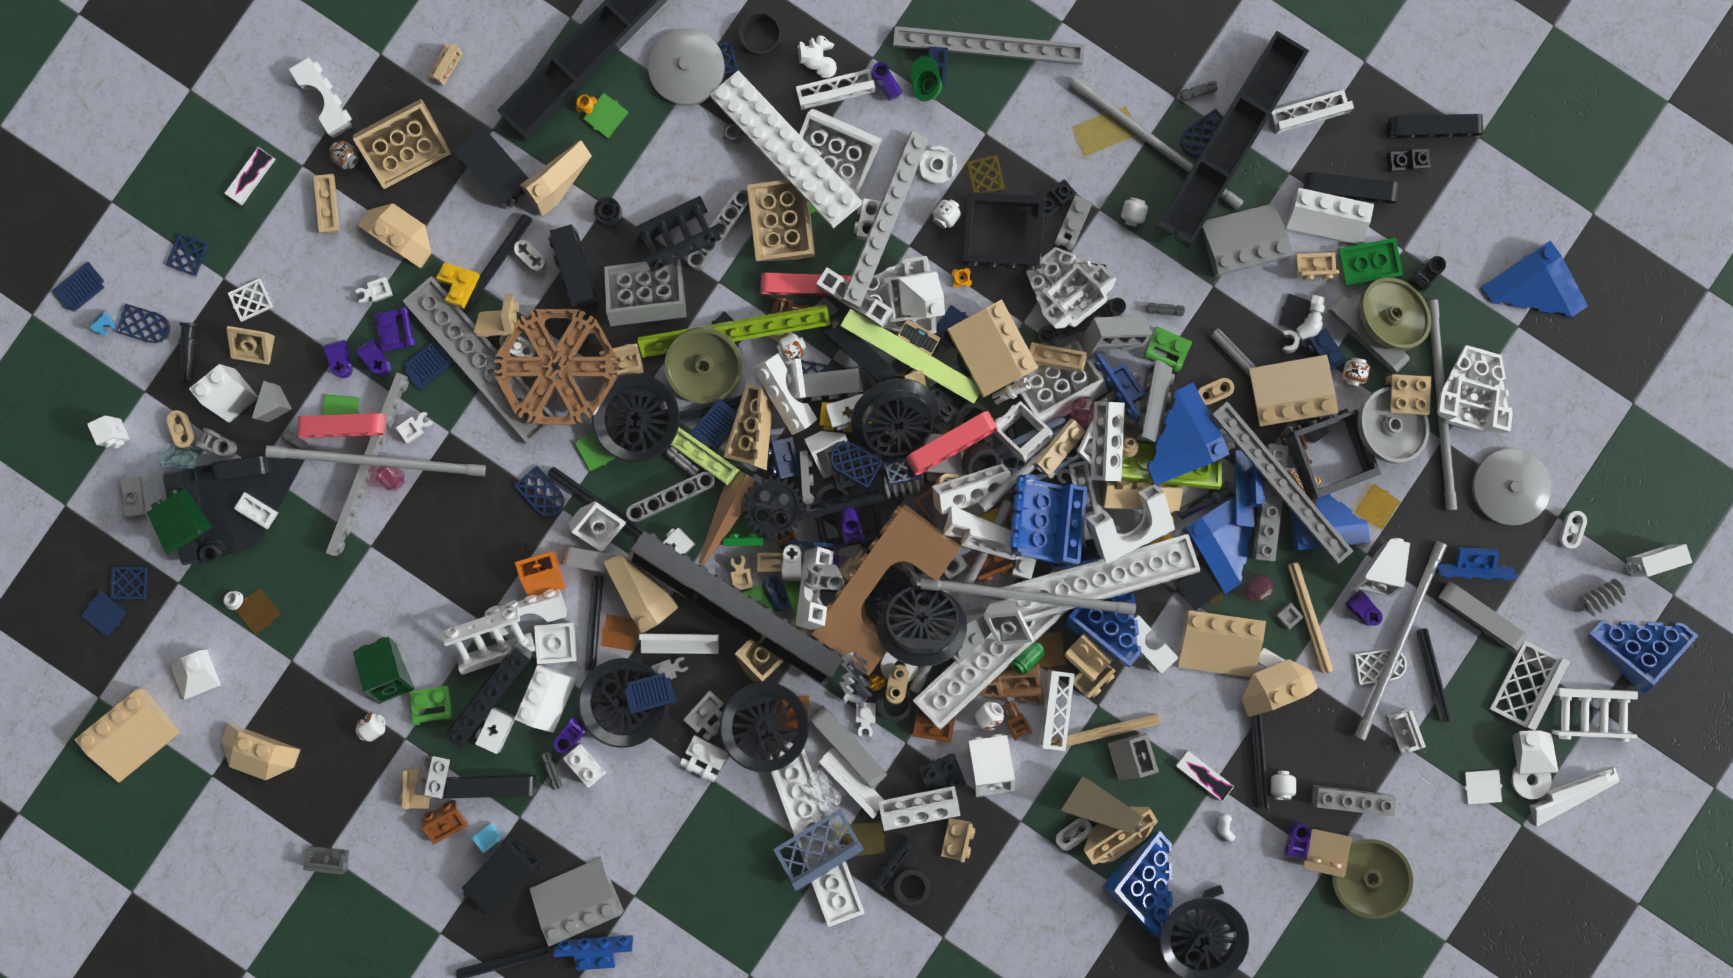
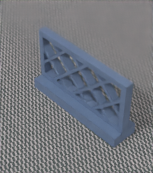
[995,416,1083,492]
[773,809,865,891]

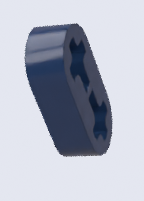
[762,576,790,612]

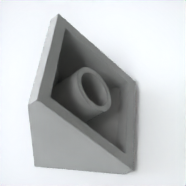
[252,381,292,422]

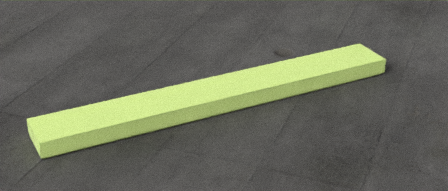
[840,309,980,403]

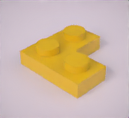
[436,262,480,309]

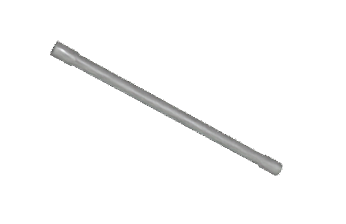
[1069,76,1244,210]
[1426,300,1457,510]
[978,371,1141,513]
[266,445,486,477]
[909,499,1014,694]
[1354,541,1447,740]
[920,577,1136,615]

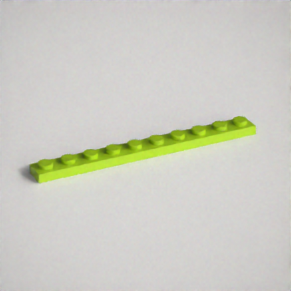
[638,304,830,358]

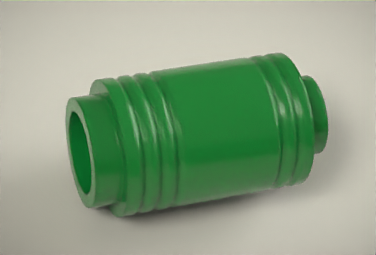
[1011,642,1044,675]

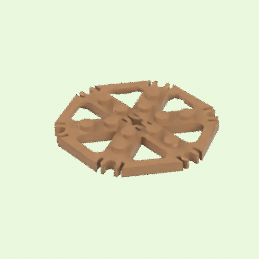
[494,309,618,425]

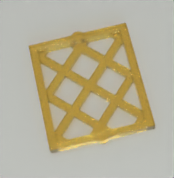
[967,155,1005,193]

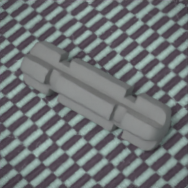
[666,447,700,477]

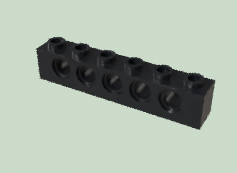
[445,641,533,749]

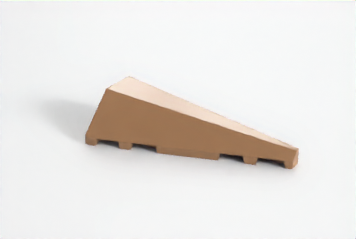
[698,471,760,566]
[978,662,1044,705]

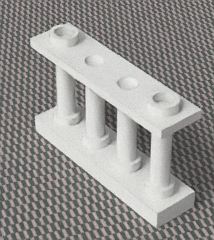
[443,606,535,675]
[1552,688,1638,742]

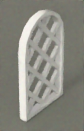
[1354,649,1407,685]

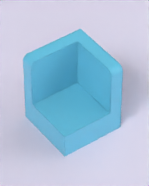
[472,823,503,853]

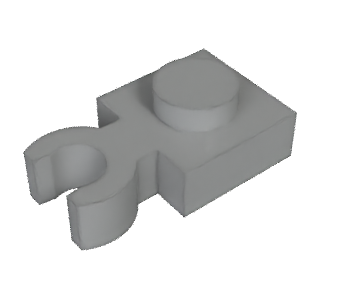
[651,657,688,679]

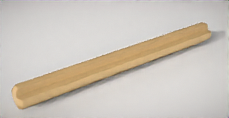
[1288,562,1333,674]
[1049,714,1160,750]

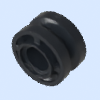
[594,197,622,226]

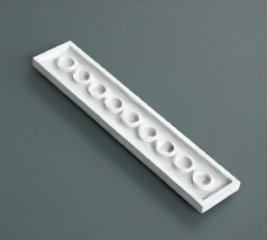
[709,71,863,228]
[1002,534,1200,622]
[913,570,1068,729]
[765,731,865,927]

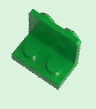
[723,509,764,546]

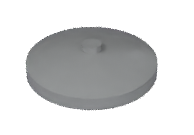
[648,29,725,106]
[1358,387,1429,464]
[1472,449,1551,526]

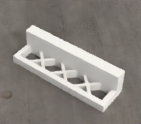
[796,69,875,110]
[1271,90,1354,134]
[639,633,719,654]
[1039,670,1074,751]
[819,746,884,818]

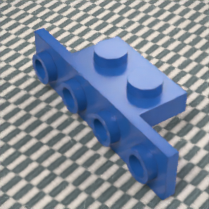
[1094,352,1145,423]
[1234,450,1265,528]
[1436,547,1518,581]
[554,935,634,971]

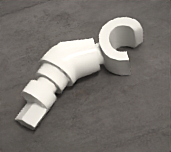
[1282,295,1325,354]

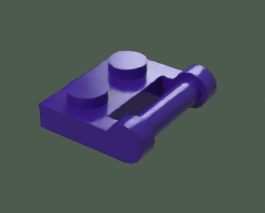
[375,307,416,352]

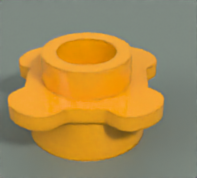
[576,94,597,114]
[952,268,972,288]
[866,674,885,691]

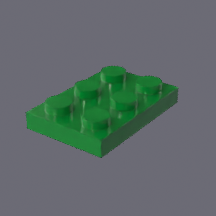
[1337,238,1403,287]

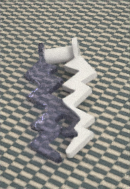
[839,652,872,709]

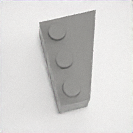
[1079,315,1152,360]
[803,368,870,401]
[930,604,992,664]

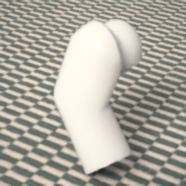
[1217,813,1236,843]

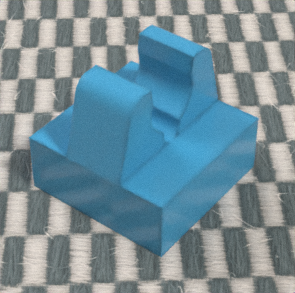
[90,310,115,336]

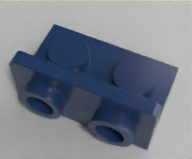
[1305,328,1346,371]
[768,437,801,481]

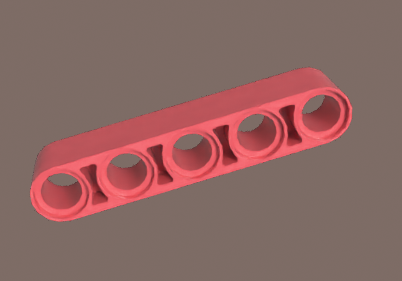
[760,273,851,297]
[906,411,998,475]
[297,413,385,438]

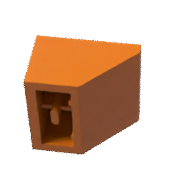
[515,551,567,596]

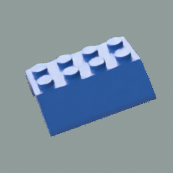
[1009,474,1087,564]

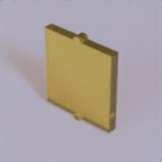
[1355,484,1401,529]

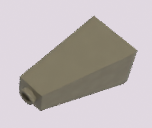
[1061,777,1145,834]

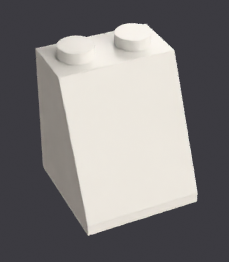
[189,364,258,423]
[1354,538,1410,597]
[969,734,1015,797]

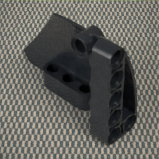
[163,454,305,565]

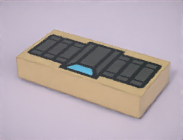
[898,319,941,356]

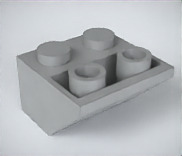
[1107,733,1159,781]

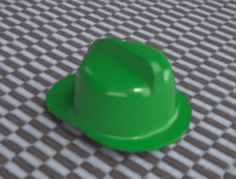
[911,56,942,102]

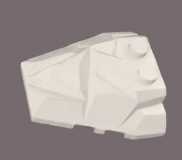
[1026,247,1116,328]
[858,256,937,333]
[1437,345,1513,433]

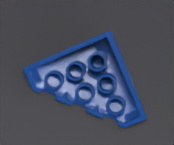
[1480,240,1588,317]
[1147,383,1229,485]
[1288,473,1370,550]
[1183,496,1257,594]
[1065,592,1142,667]
[1589,621,1699,694]
[1102,831,1173,940]

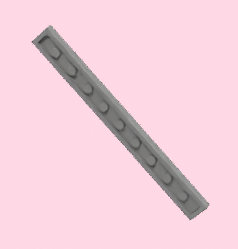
[893,26,1085,65]
[841,131,929,309]
[326,373,409,556]
[1211,402,1353,564]

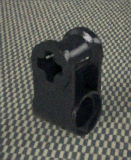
[1408,256,1446,293]

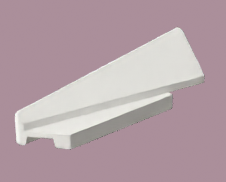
[943,506,1020,560]
[1529,767,1619,826]

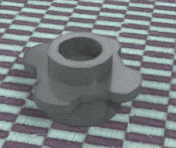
[723,124,742,144]

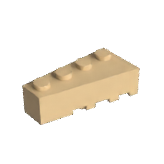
[723,383,773,470]
[1101,480,1183,513]

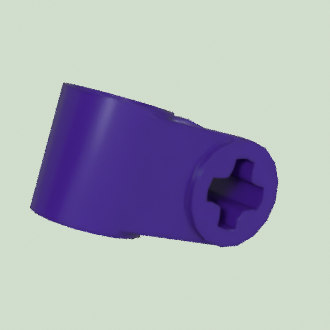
[356,339,391,376]
[324,340,353,378]
[840,508,864,546]
[1345,590,1383,626]
[554,716,587,753]
[1284,821,1311,861]

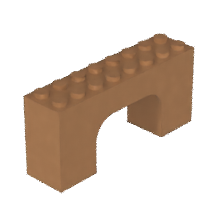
[811,505,961,676]

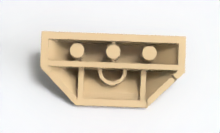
[358,203,432,268]
[1241,659,1318,717]
[221,723,301,780]
[1084,807,1158,864]

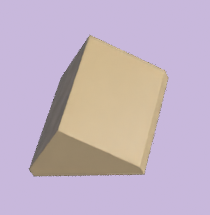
[227,326,275,365]

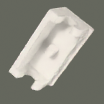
[1387,709,1426,753]

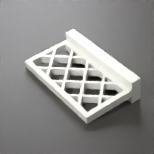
[1489,641,1570,731]

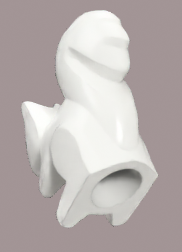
[797,36,837,78]

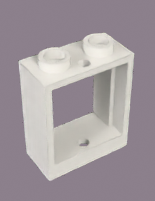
[994,401,1054,464]
[1625,544,1692,577]

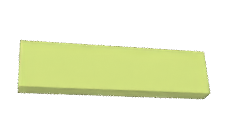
[671,428,739,486]

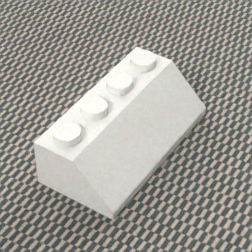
[1286,188,1374,245]

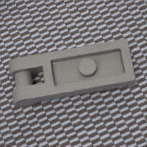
[1054,195,1093,252]
[800,451,815,505]

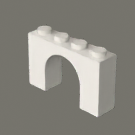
[1087,484,1175,563]

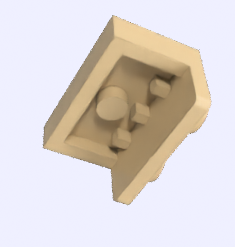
[1295,252,1339,281]
[600,344,644,378]
[1073,665,1115,699]

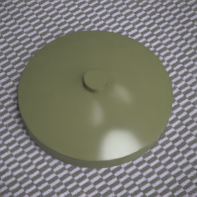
[1359,278,1431,351]
[665,327,742,404]
[1332,839,1413,919]

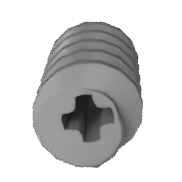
[884,472,925,498]
[1579,579,1626,617]

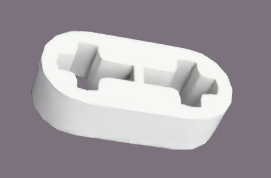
[514,240,546,272]

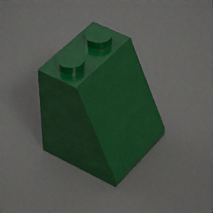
[146,488,213,555]
[353,636,414,704]

